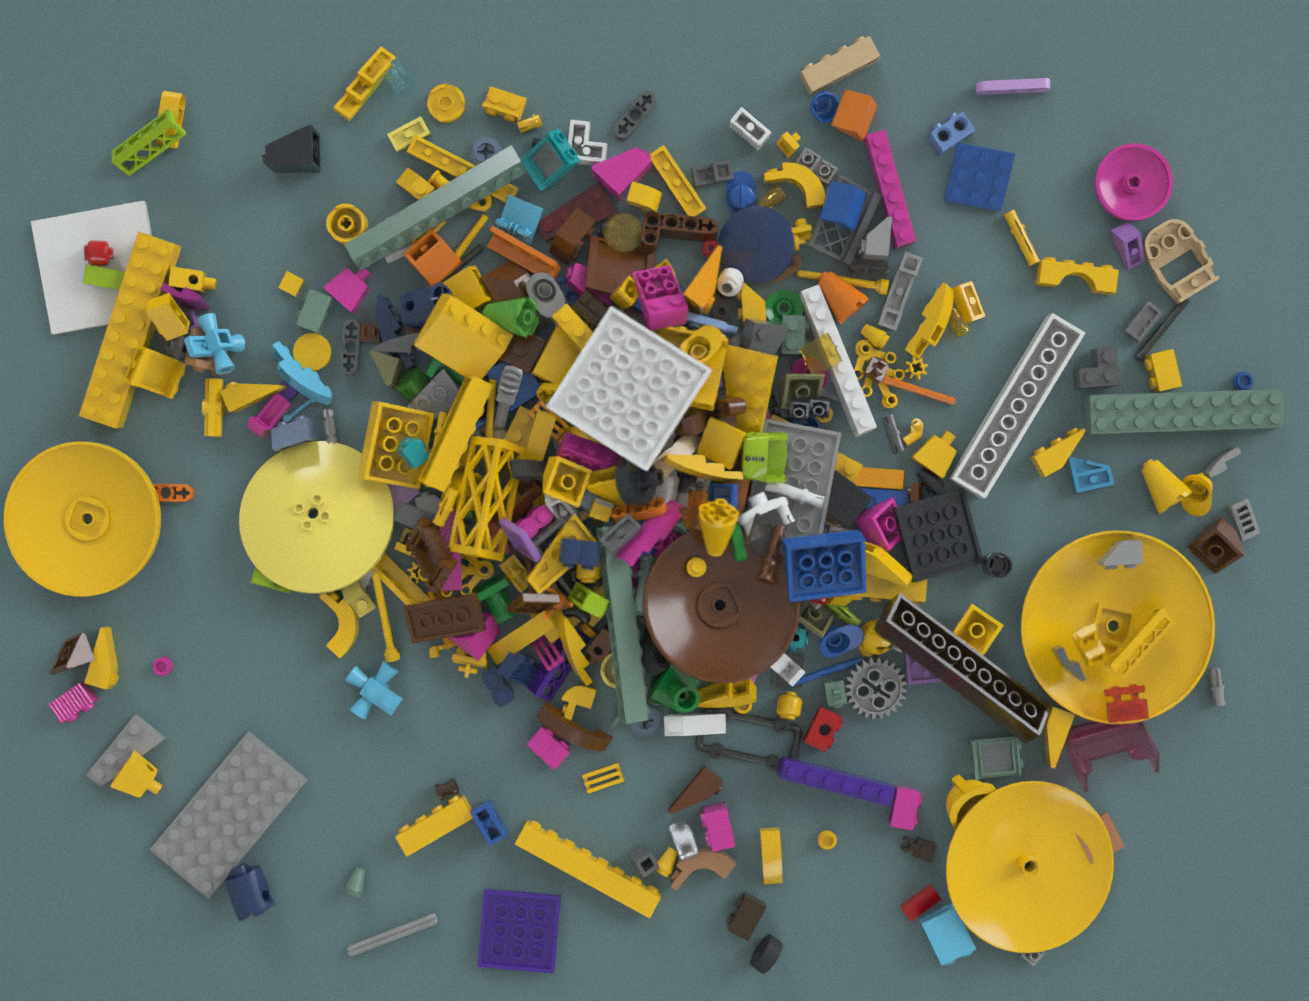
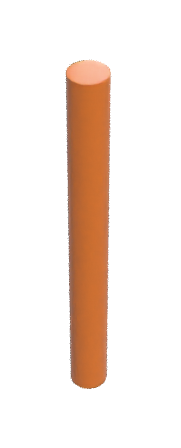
[882,376,955,405]

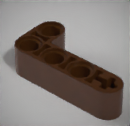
[641,212,718,253]
[709,397,746,472]

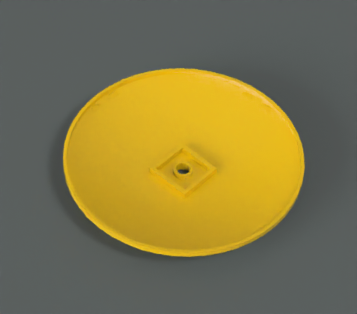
[1020,530,1215,724]

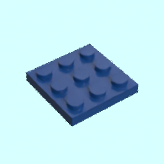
[944,142,1015,211]

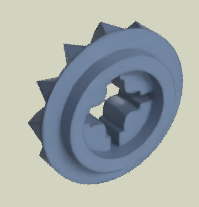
[471,137,501,165]
[630,706,660,736]

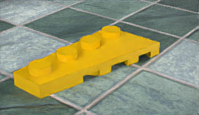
[526,513,597,594]

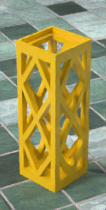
[449,436,526,562]

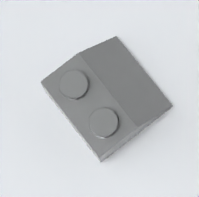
[858,217,892,262]

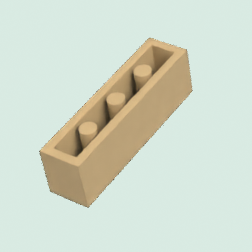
[800,36,880,97]

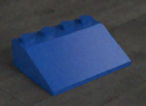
[782,530,867,602]

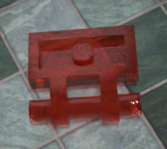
[1104,684,1149,723]

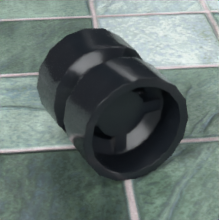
[982,552,1012,578]

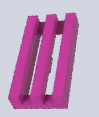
[531,635,564,671]

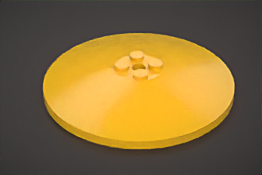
[4,442,161,597]

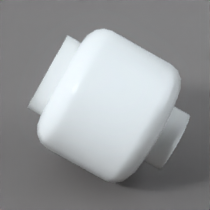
[716,268,744,297]

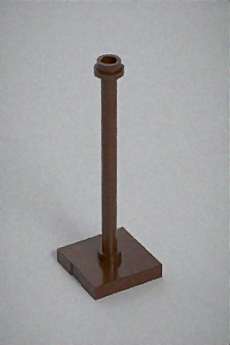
[507,511,560,614]

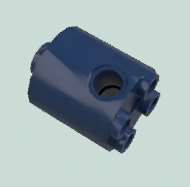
[399,283,453,330]
[223,863,275,921]

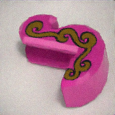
[247,393,291,437]

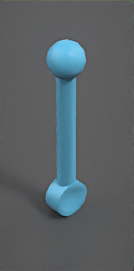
[283,398,316,422]

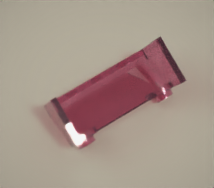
[1065,721,1159,792]

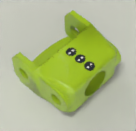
[742,432,788,483]

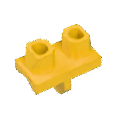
[792,218,812,251]
[499,554,528,593]
[452,646,488,678]

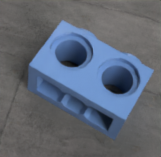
[928,112,975,156]

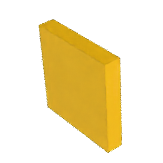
[696,417,746,469]

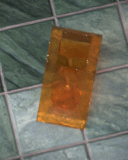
[677,490,709,531]

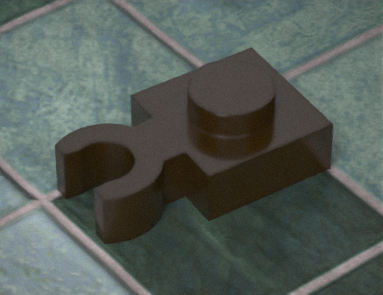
[900,836,937,863]

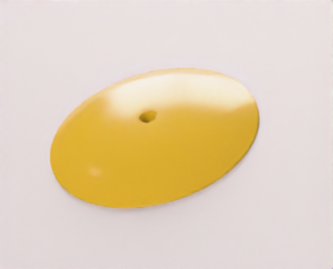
[946,781,1114,953]

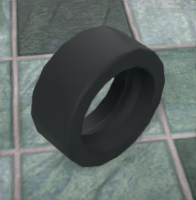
[639,636,671,675]
[750,934,783,974]

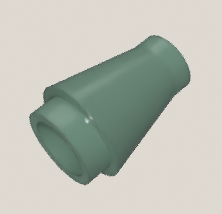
[345,867,366,897]

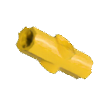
[202,378,226,437]

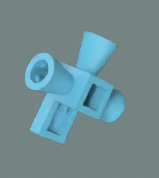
[184,313,245,374]
[345,661,403,719]

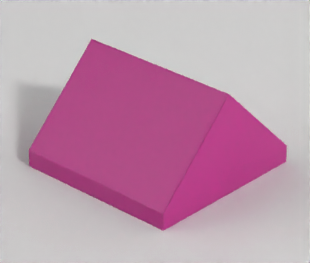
[448,612,500,661]

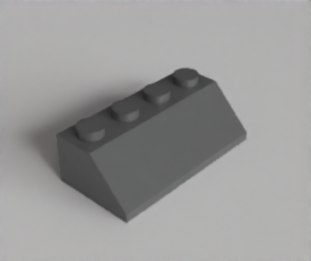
[531,519,602,597]

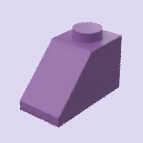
[1111,221,1145,270]

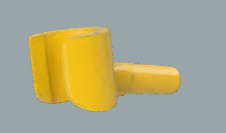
[429,644,446,658]

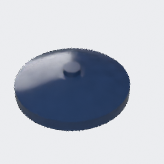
[718,206,795,284]

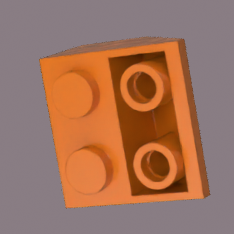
[403,229,462,285]

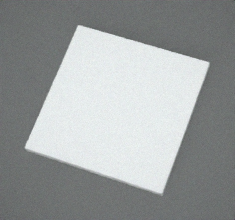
[31,201,152,335]

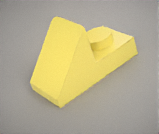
[341,581,377,618]

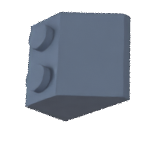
[271,415,319,451]

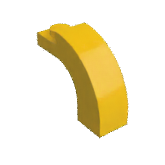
[763,162,826,210]
[319,591,359,659]

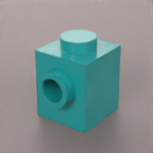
[396,437,429,469]

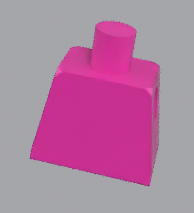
[323,268,371,314]

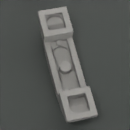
[878,251,923,331]

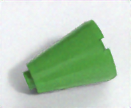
[482,297,538,337]

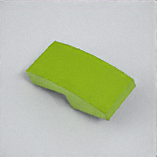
[83,264,125,290]

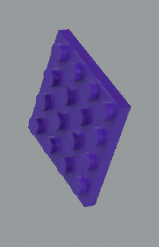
[478,889,561,974]

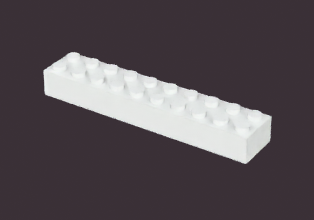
[948,313,1085,499]

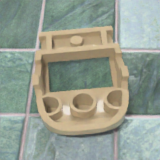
[1143,219,1220,304]

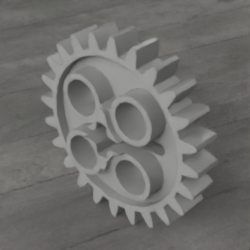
[844,656,907,719]

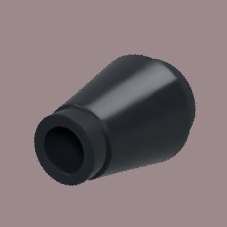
[916,467,945,495]

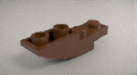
[492,479,543,529]

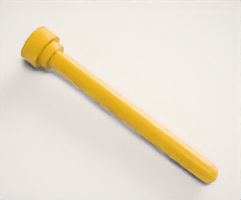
[796,270,889,295]
[372,572,400,662]

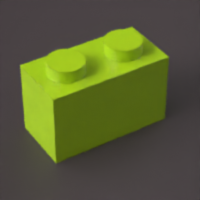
[568,581,610,618]

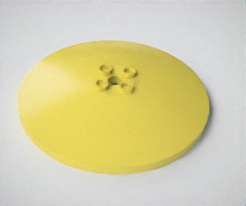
[239,441,395,594]

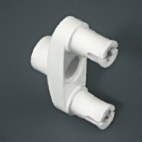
[738,492,795,541]

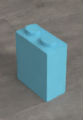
[919,903,976,966]

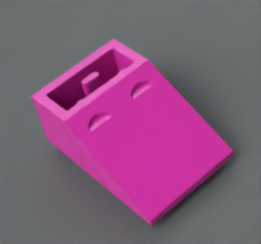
[633,265,688,331]

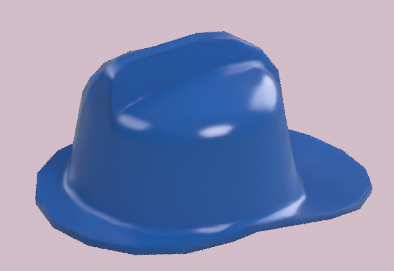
[726,171,757,214]
[820,624,864,658]

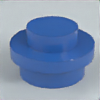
[1233,372,1253,390]

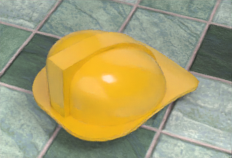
[946,775,997,831]

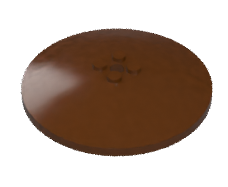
[643,528,800,683]

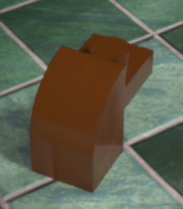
[674,407,710,437]

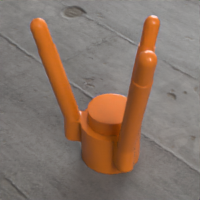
[543,587,573,620]

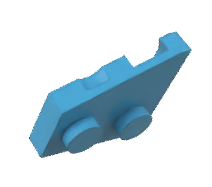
[1067,457,1114,493]

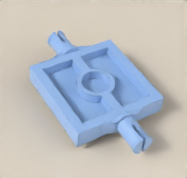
[685,312,738,335]

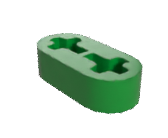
[730,524,746,562]

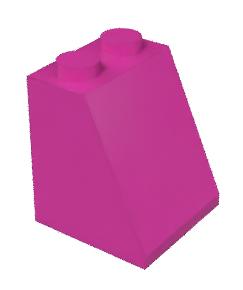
[591,147,651,201]

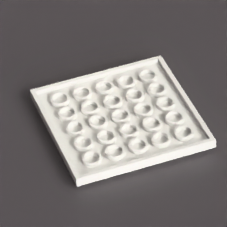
[546,306,712,471]

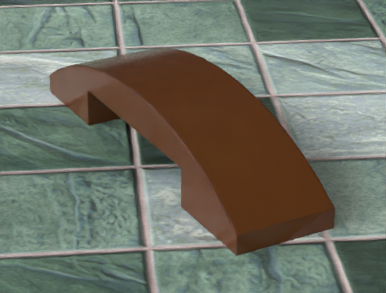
[537,702,613,751]

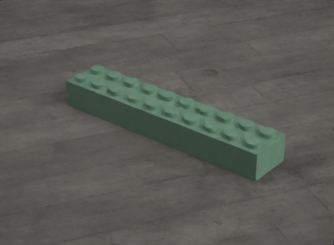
[1084,389,1285,435]

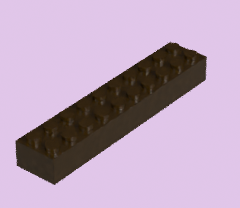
[874,593,1051,743]

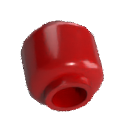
[84,240,114,266]

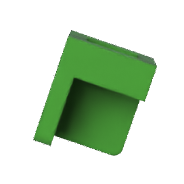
[396,367,429,401]

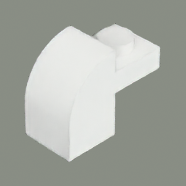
[771,653,805,687]

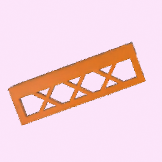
[486,225,561,279]

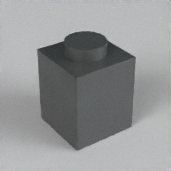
[627,845,659,878]

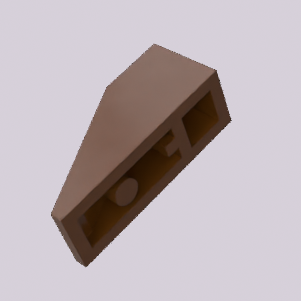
[668,765,723,814]

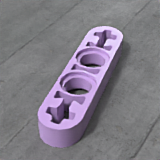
[975,78,1051,95]

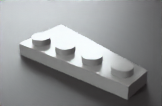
[406,367,460,420]
[87,714,166,787]

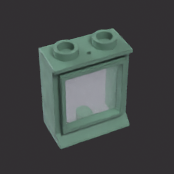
[968,734,1024,780]

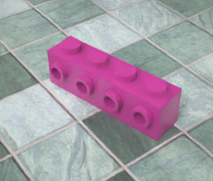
[556,432,623,472]

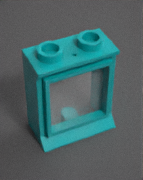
[520,129,581,191]

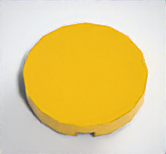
[427,84,466,123]
[293,333,332,371]

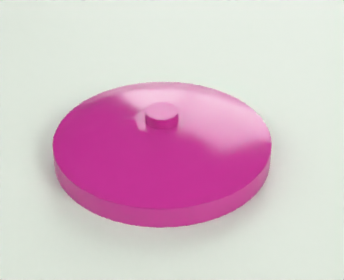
[1094,143,1173,222]

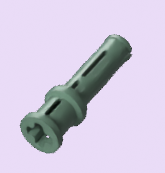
[633,555,657,615]

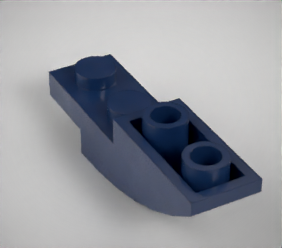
[376,295,416,369]

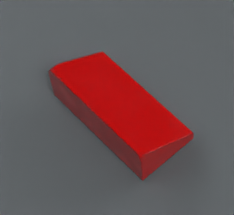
[900,884,942,922]

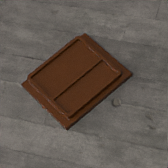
[585,236,656,300]

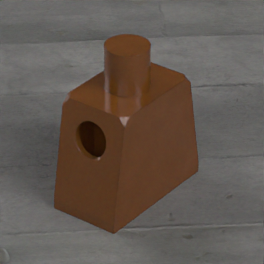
[585,621,611,667]

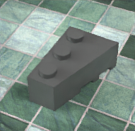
[740,318,789,356]

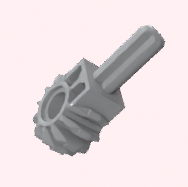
[494,365,523,428]

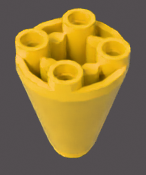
[699,499,739,556]

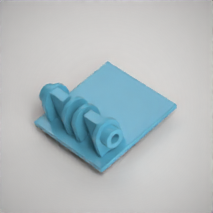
[495,195,544,245]

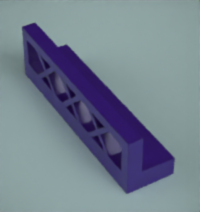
[525,627,591,702]

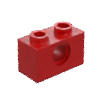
[803,705,843,752]

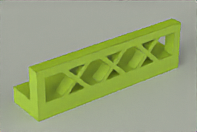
[111,108,186,176]

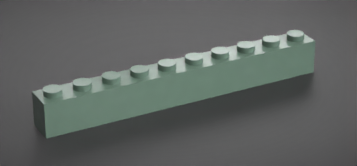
[344,146,526,271]
[596,526,650,724]

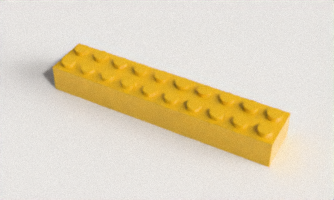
[79,231,182,429]

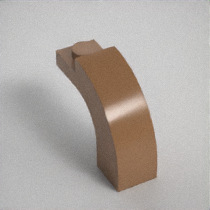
[670,847,736,891]

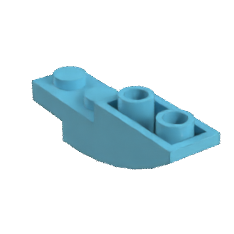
[271,341,332,405]

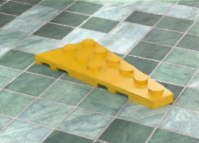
[723,344,778,468]

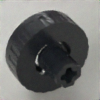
[615,457,664,506]

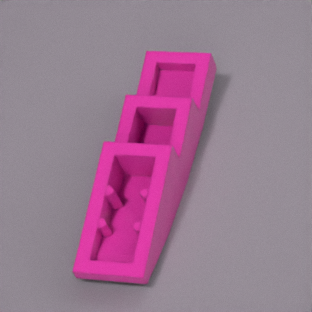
[616,500,686,566]
[440,510,462,591]

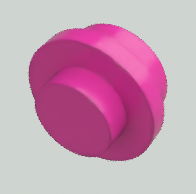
[153,657,173,676]

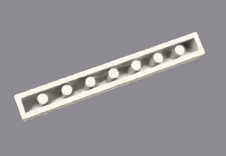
[799,285,877,438]

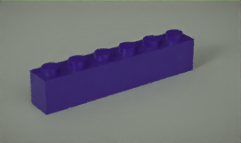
[776,755,896,807]

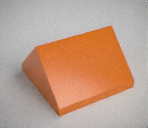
[831,89,877,142]

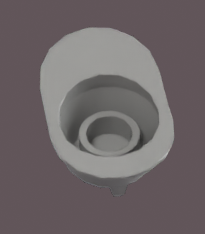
[526,273,565,317]

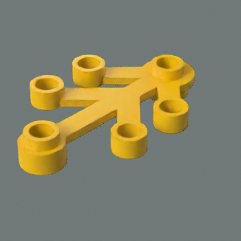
[854,340,905,409]
[418,555,494,598]

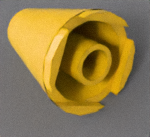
[1141,459,1193,514]

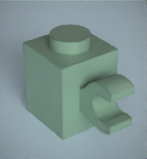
[823,678,847,709]

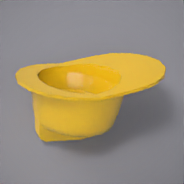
[680,325,723,364]
[1181,472,1213,516]

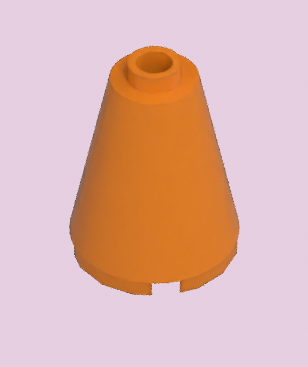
[817,271,869,325]

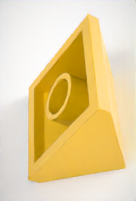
[952,603,1004,656]

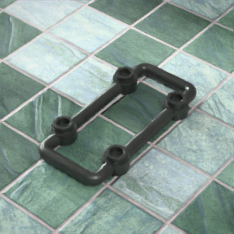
[695,707,802,771]

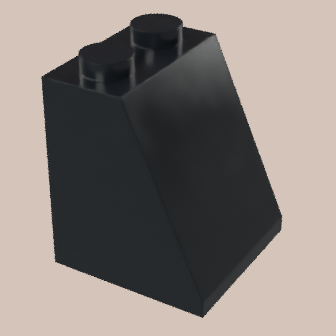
[262,125,321,173]

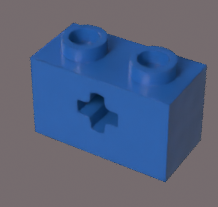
[470,799,509,846]

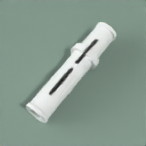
[765,482,825,509]

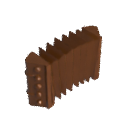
[406,518,458,593]

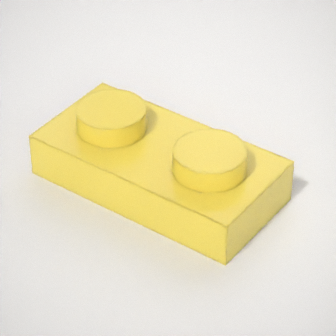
[387,116,431,153]

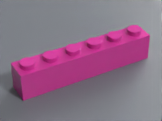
[864,129,916,250]

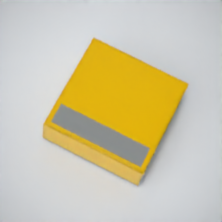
[589,498,614,523]

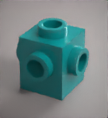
[788,623,809,651]

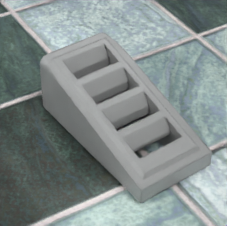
[1226,499,1260,541]

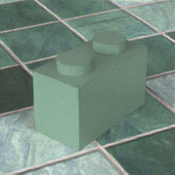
[295,289,335,335]

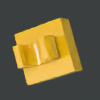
[776,132,801,158]

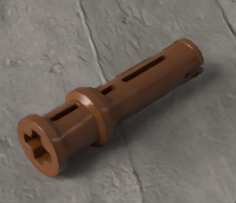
[756,525,787,584]

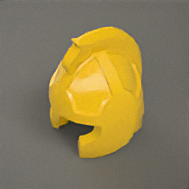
[857,618,891,657]

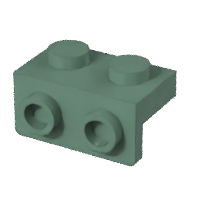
[781,315,809,356]

